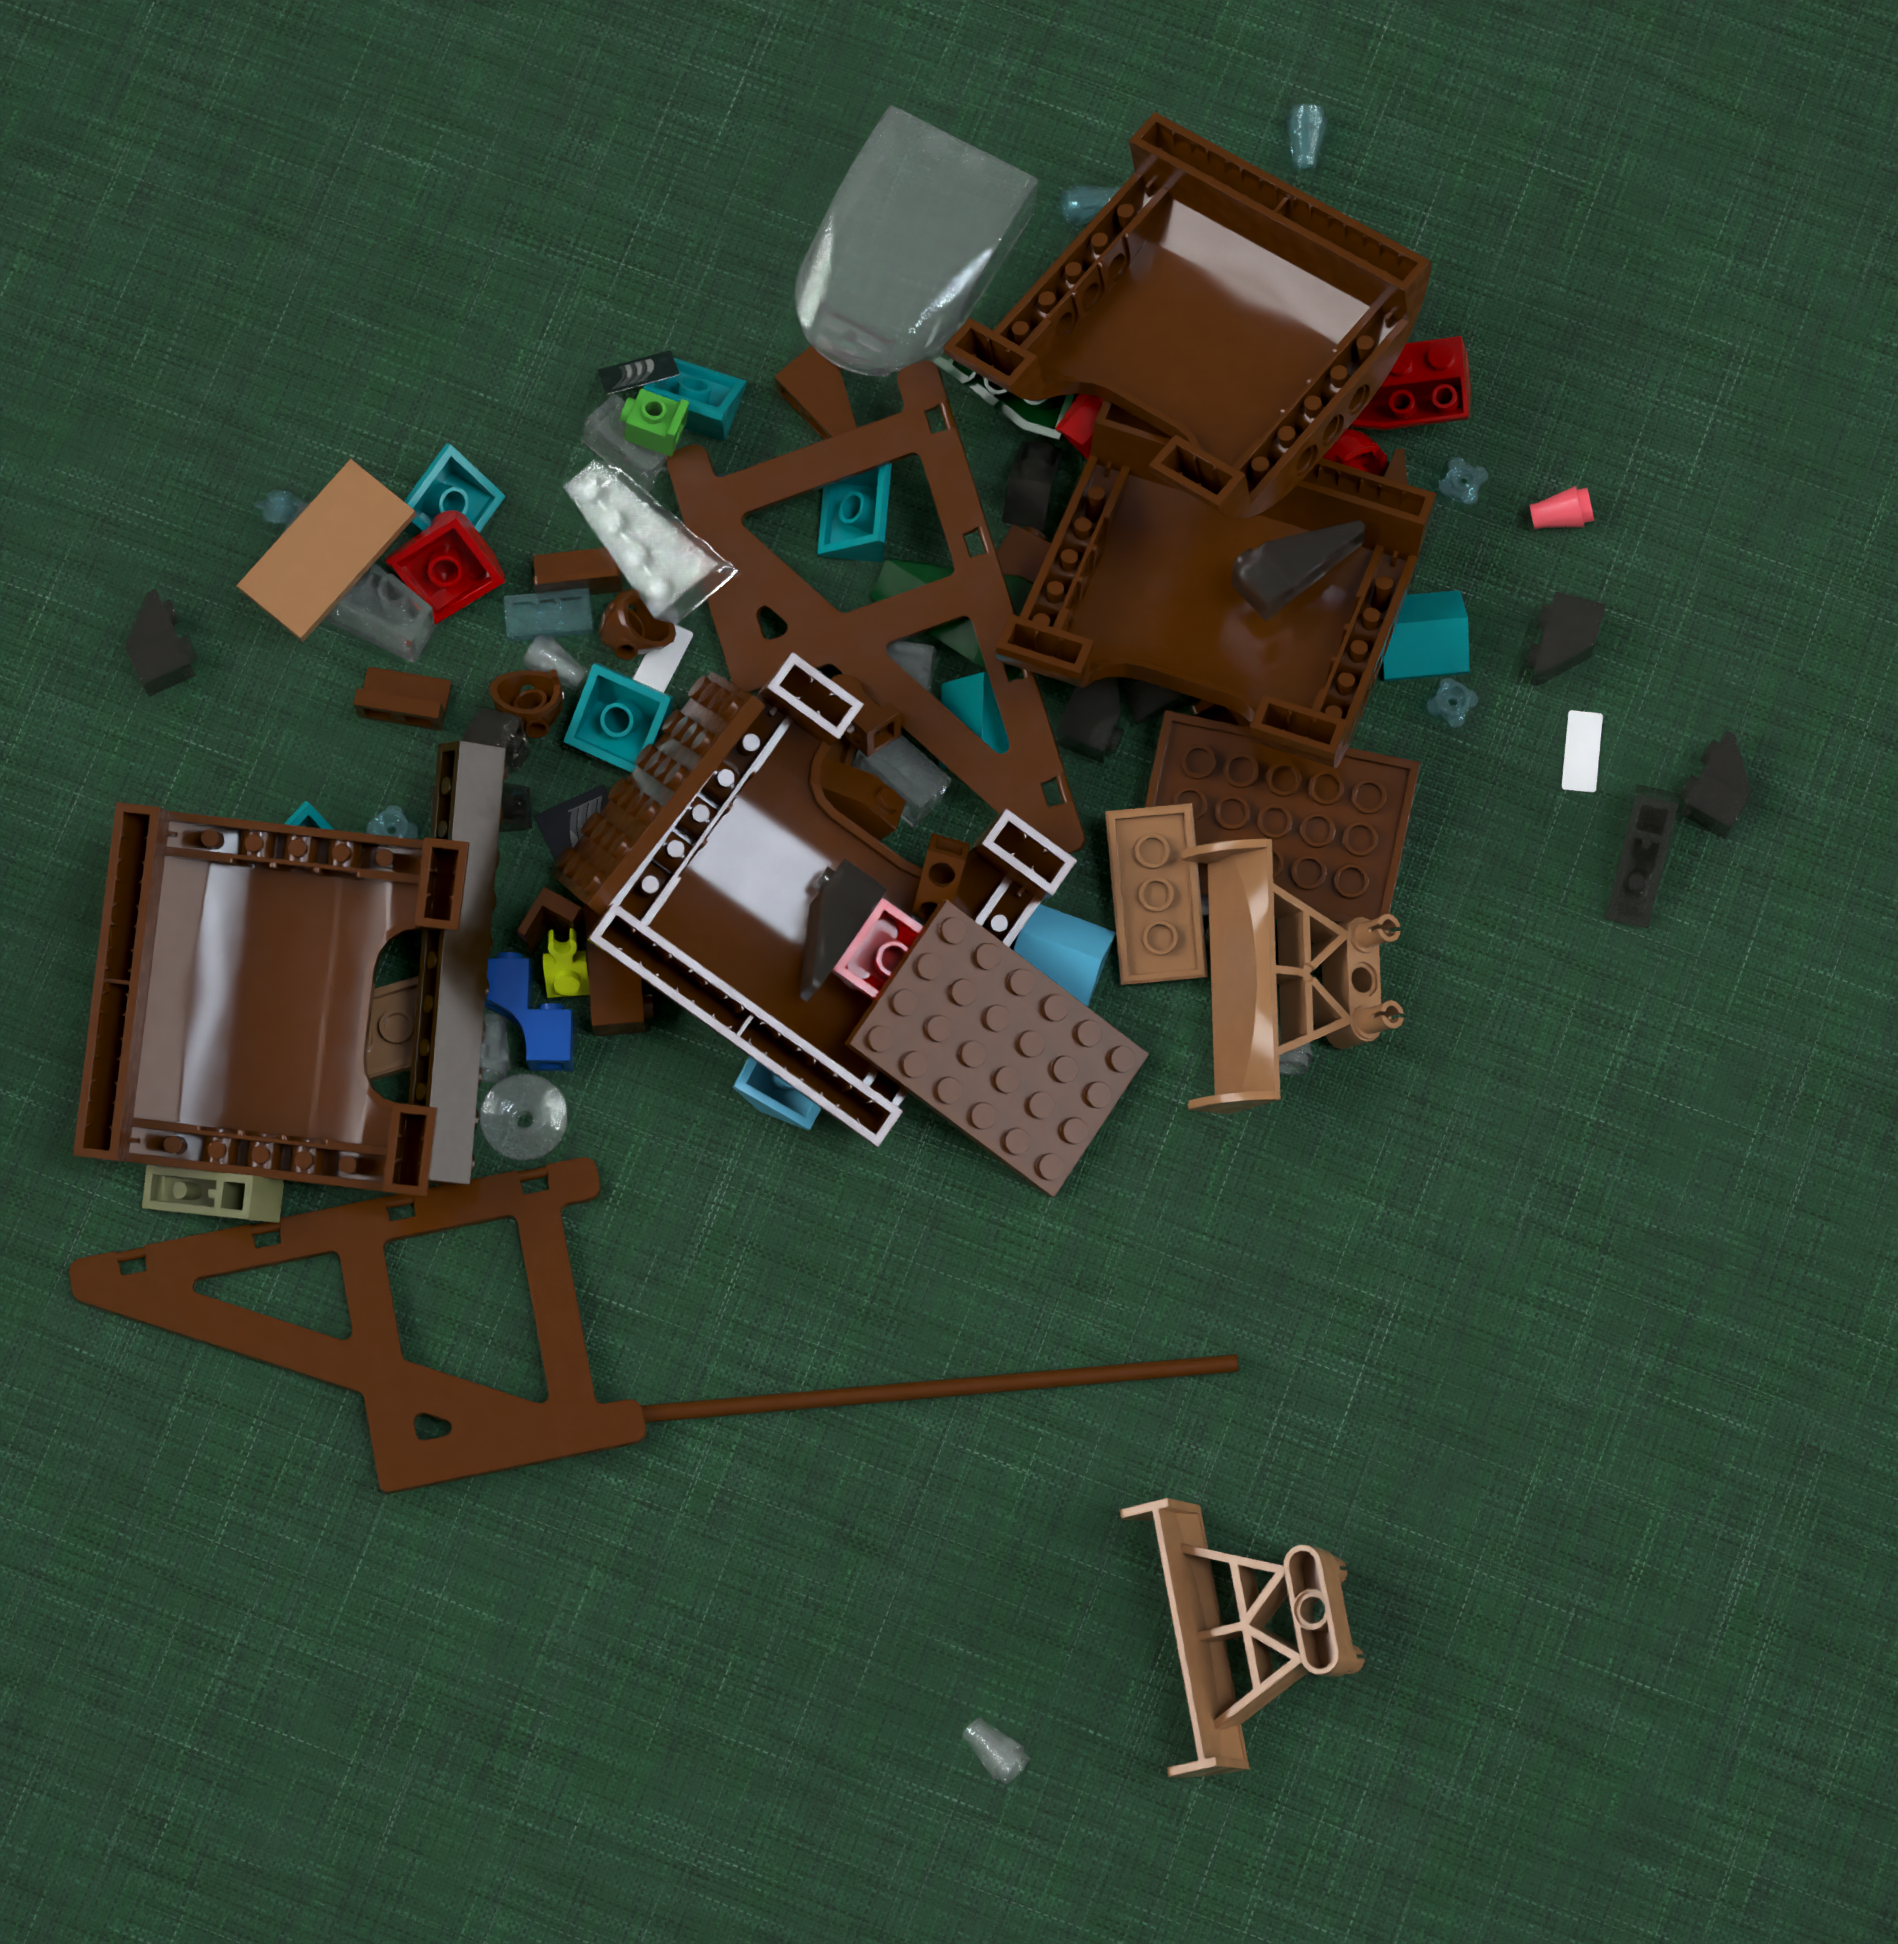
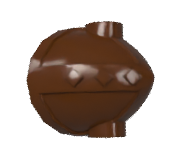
[598,588,676,660]
[490,669,564,739]

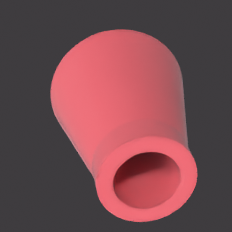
[1529,486,1594,529]

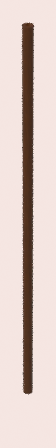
[641,1354,1239,1423]

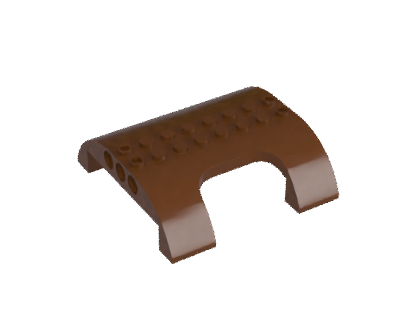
[943,112,1431,519]
[995,399,1437,768]
[587,652,1077,1148]
[73,802,470,1197]

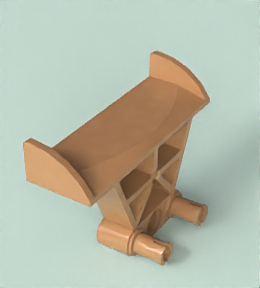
[1181,839,1404,1114]
[1120,1498,1364,1778]

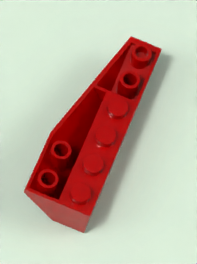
[1350,336,1471,430]

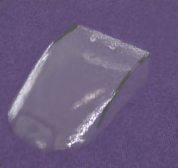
[794,104,1039,376]

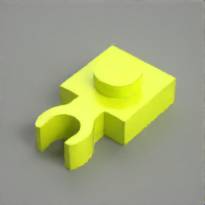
[543,928,590,998]

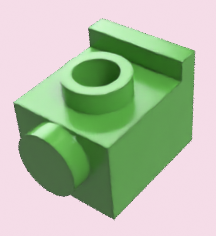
[620,389,690,457]

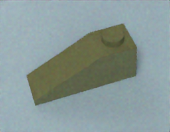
[142,1165,284,1223]

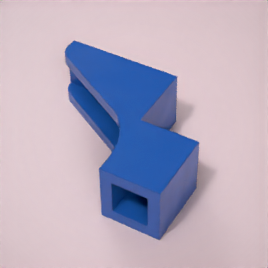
[485,952,575,1071]

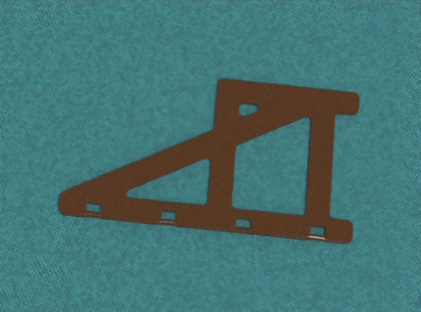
[667,360,1086,855]
[69,1157,647,1494]

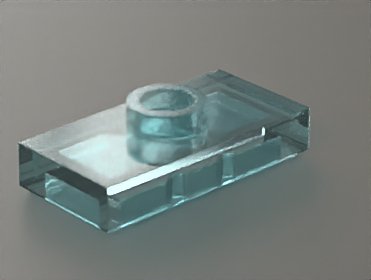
[504,588,593,642]

